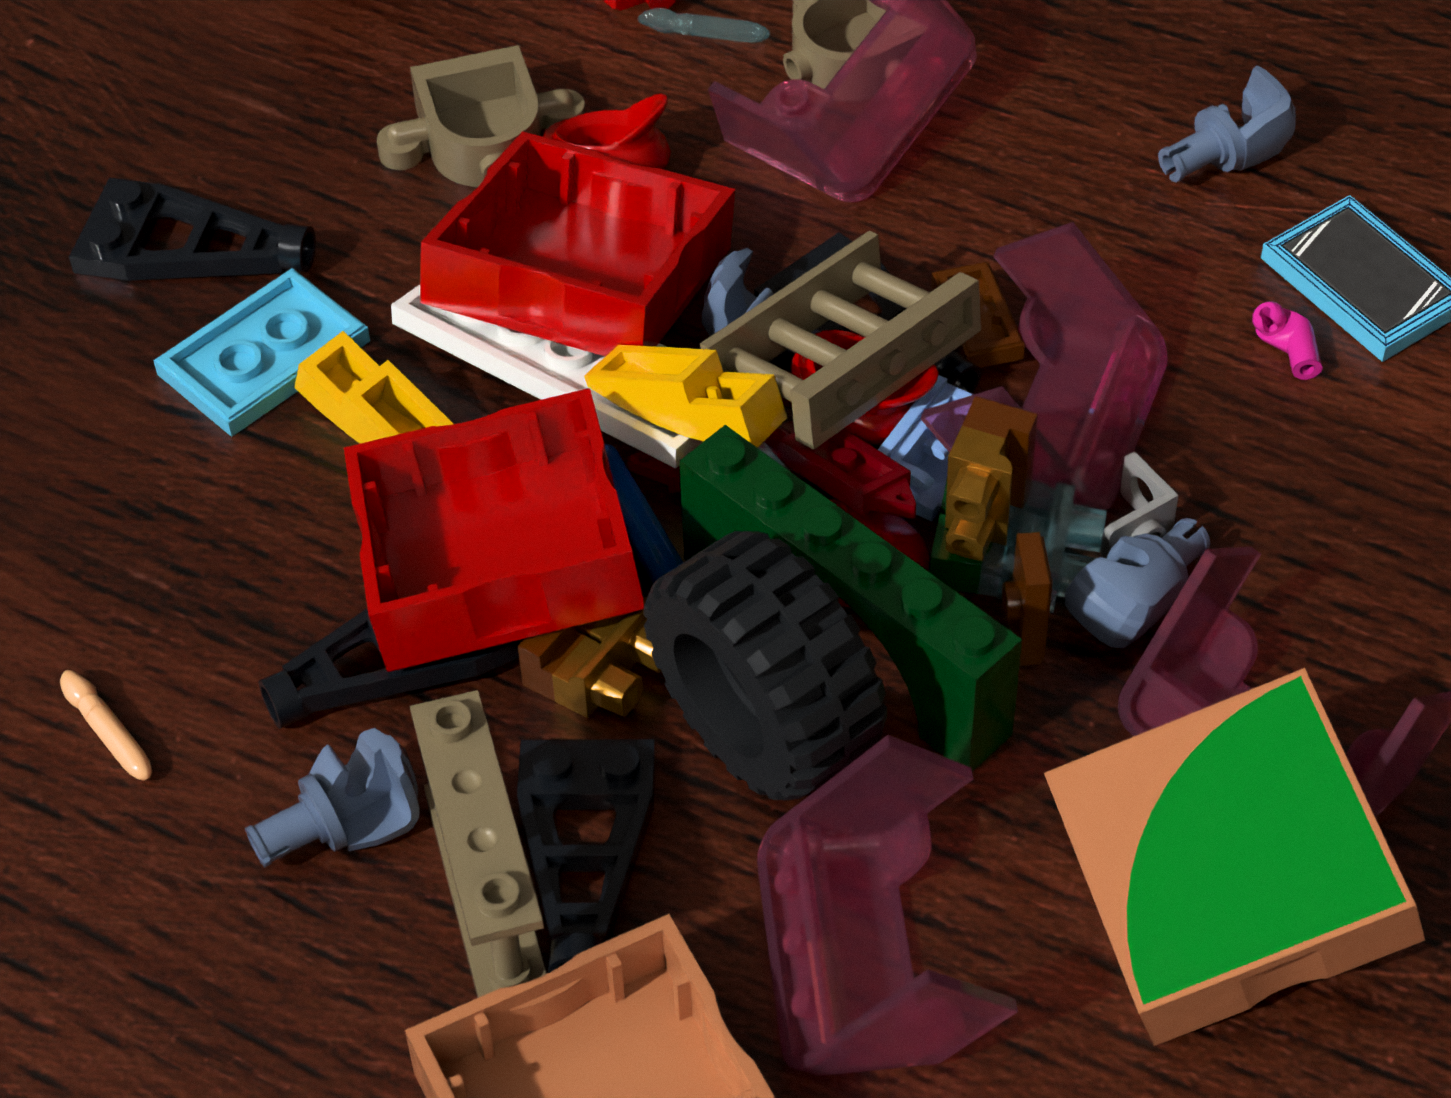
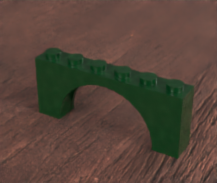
[679,425,1022,775]

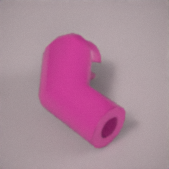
[1252,301,1323,380]

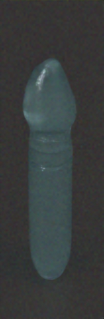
[638,8,770,43]

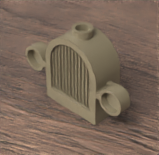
[783,0,943,119]
[377,45,585,187]

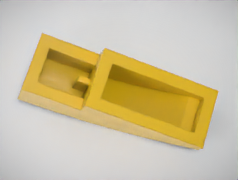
[294,331,454,444]
[584,345,787,448]

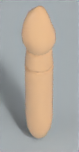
[60,670,152,781]

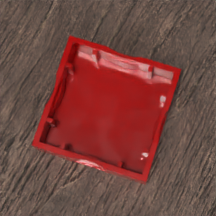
[420,131,736,356]
[344,388,645,672]

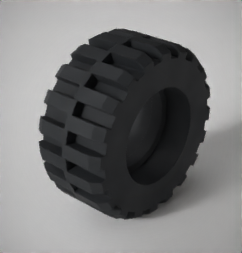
[643,531,887,800]

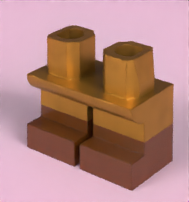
[945,396,1038,561]
[518,597,662,718]

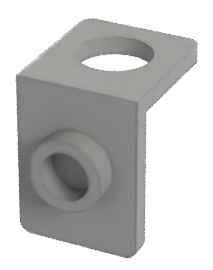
[1101,452,1179,558]

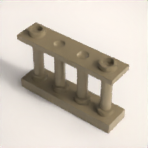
[700,230,981,450]
[410,690,546,998]

